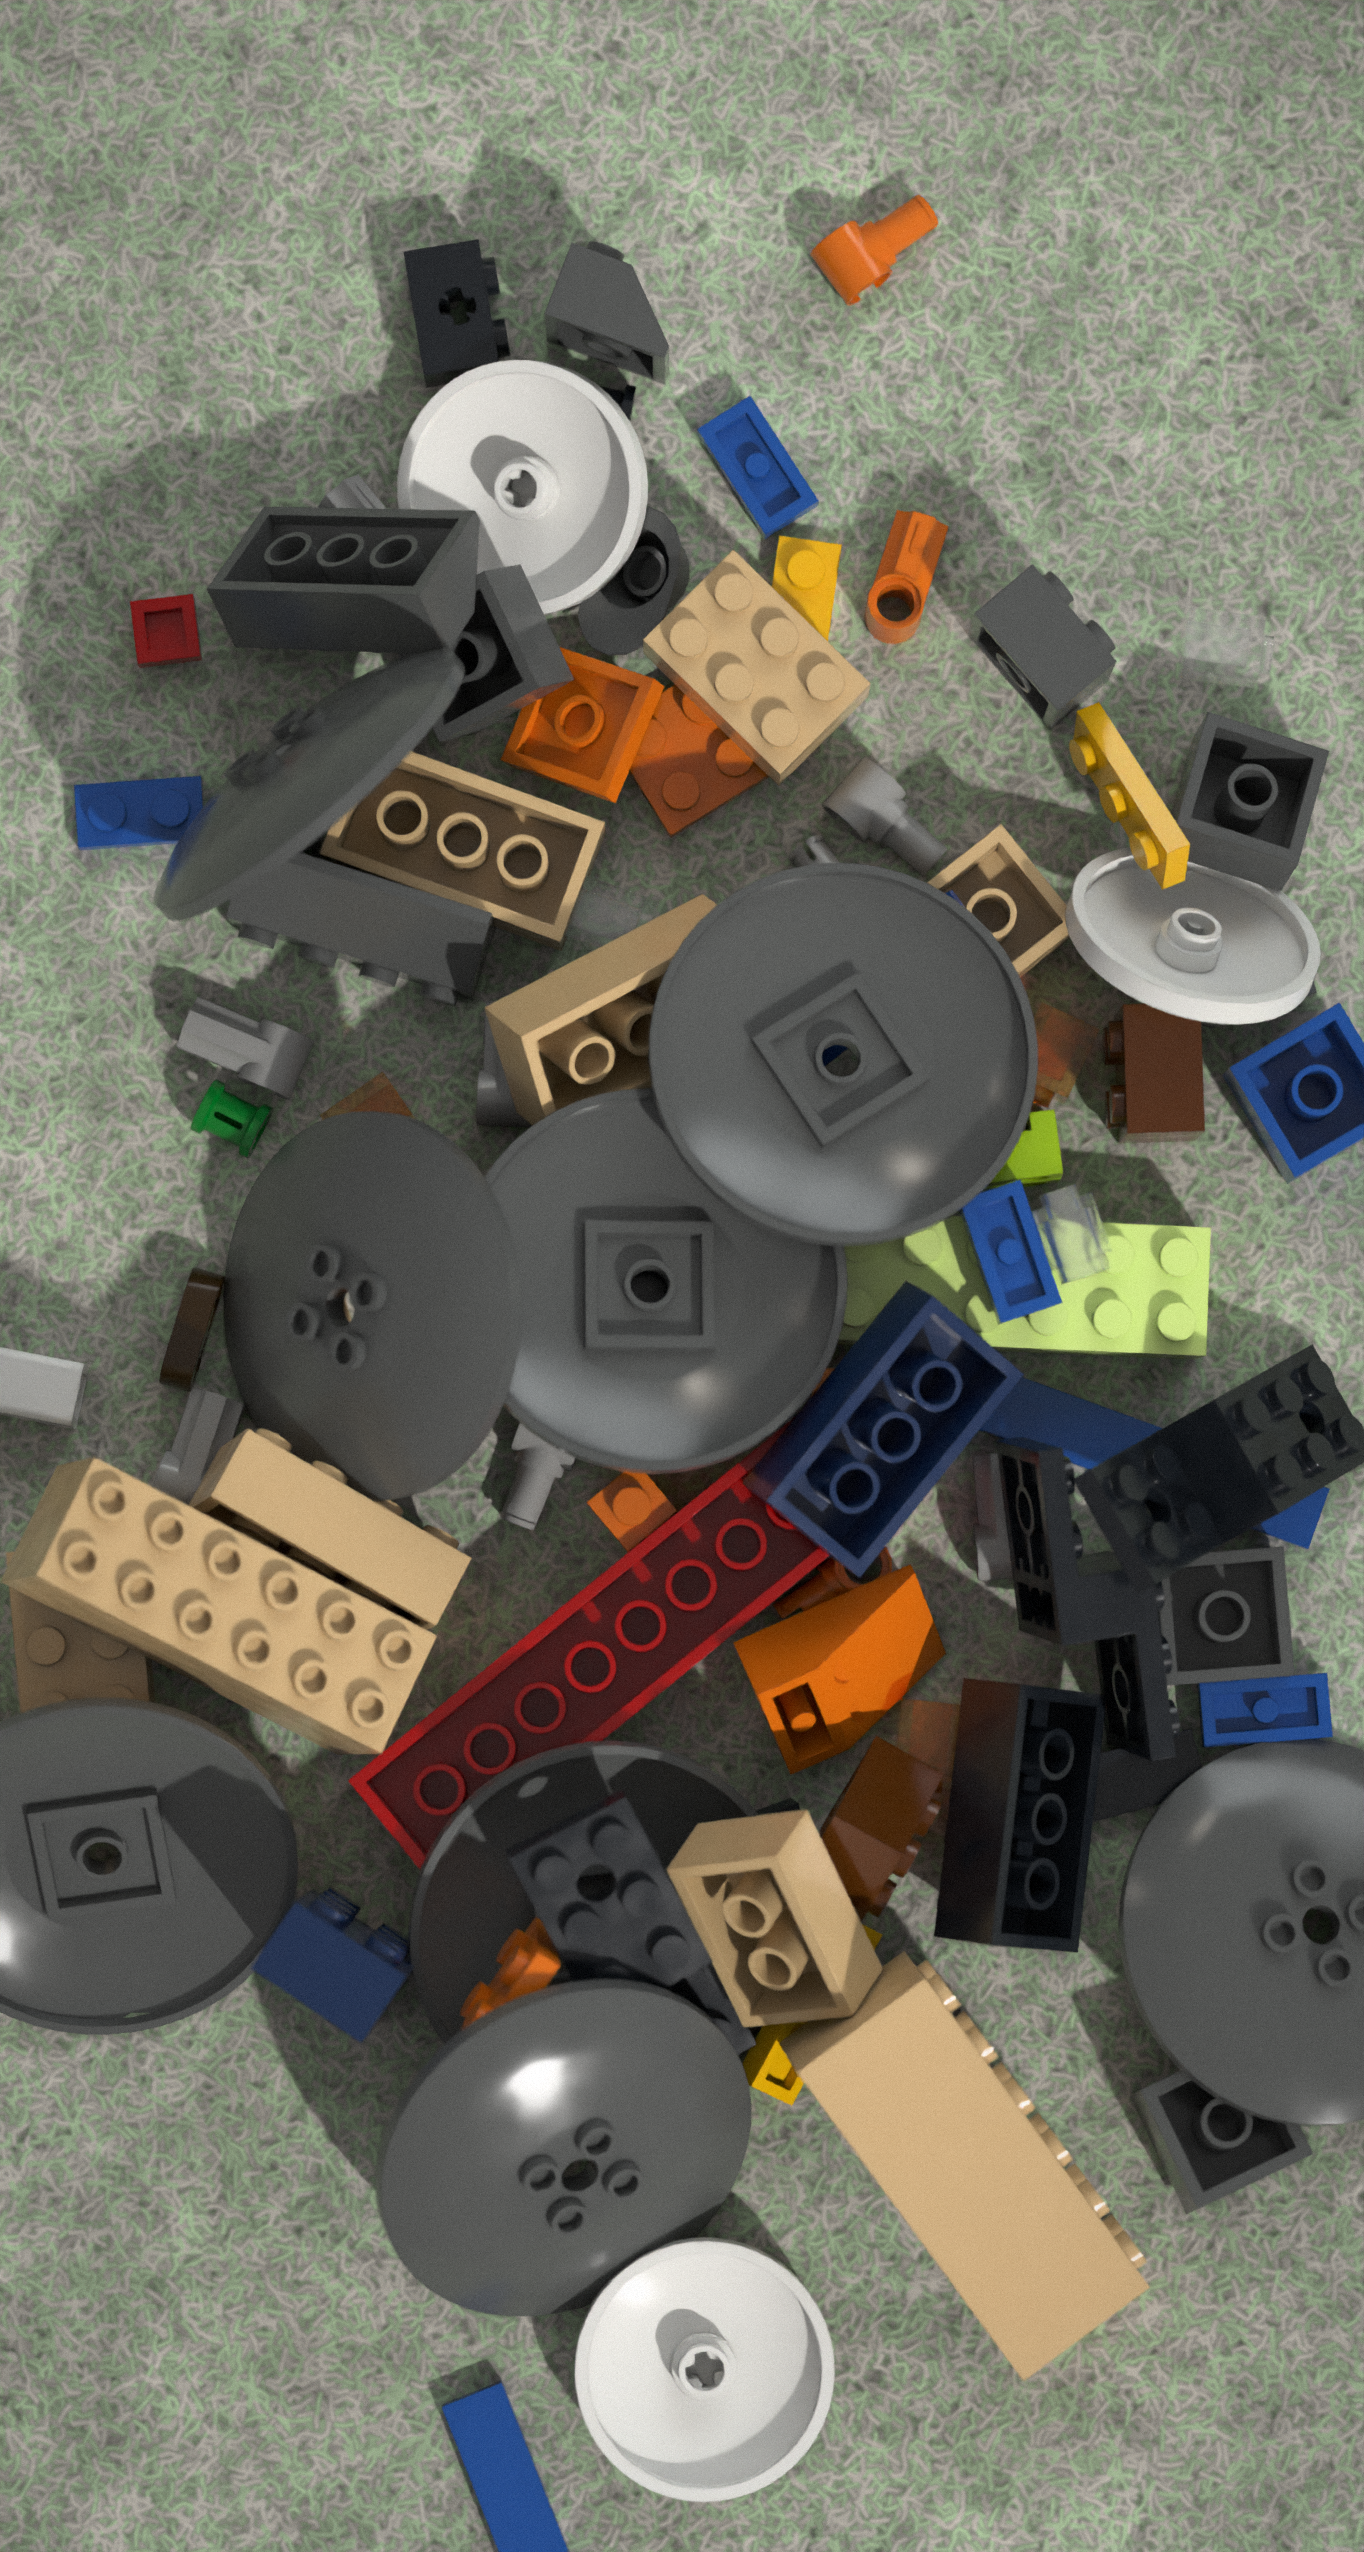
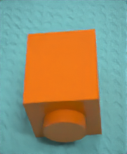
[587,1472,677,1553]

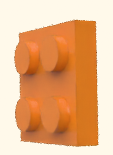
[500,647,665,803]
[629,685,769,838]
[460,1917,560,2030]

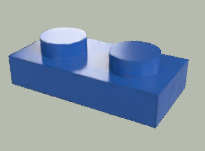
[697,396,819,539]
[74,776,204,850]
[959,1180,1062,1325]
[1197,1673,1333,1747]

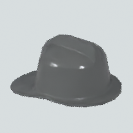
[578,506,690,656]

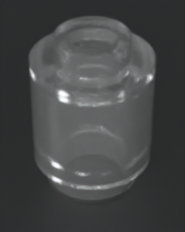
[1032,1184,1112,1285]

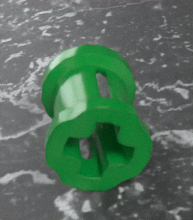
[190,1079,273,1159]

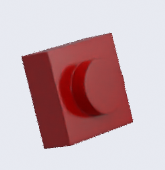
[130,594,202,668]

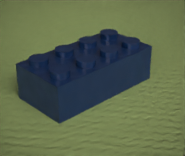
[742,1281,1024,1578]
[251,1887,415,2043]

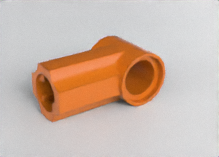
[864,510,949,644]

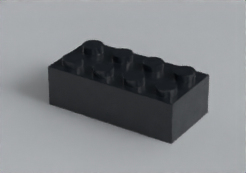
[934,1678,1107,1953]

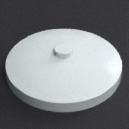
[397,360,648,614]
[1065,847,1321,1024]
[574,2237,835,2502]

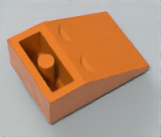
[733,1564,946,1775]

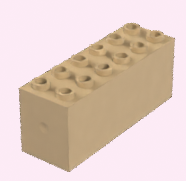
[0,1457,437,1755]
[779,1951,1150,2381]

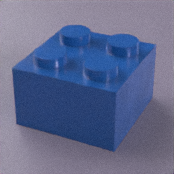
[1222,1002,1364,1184]

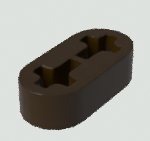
[159,1267,225,1392]

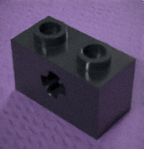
[403,239,510,388]

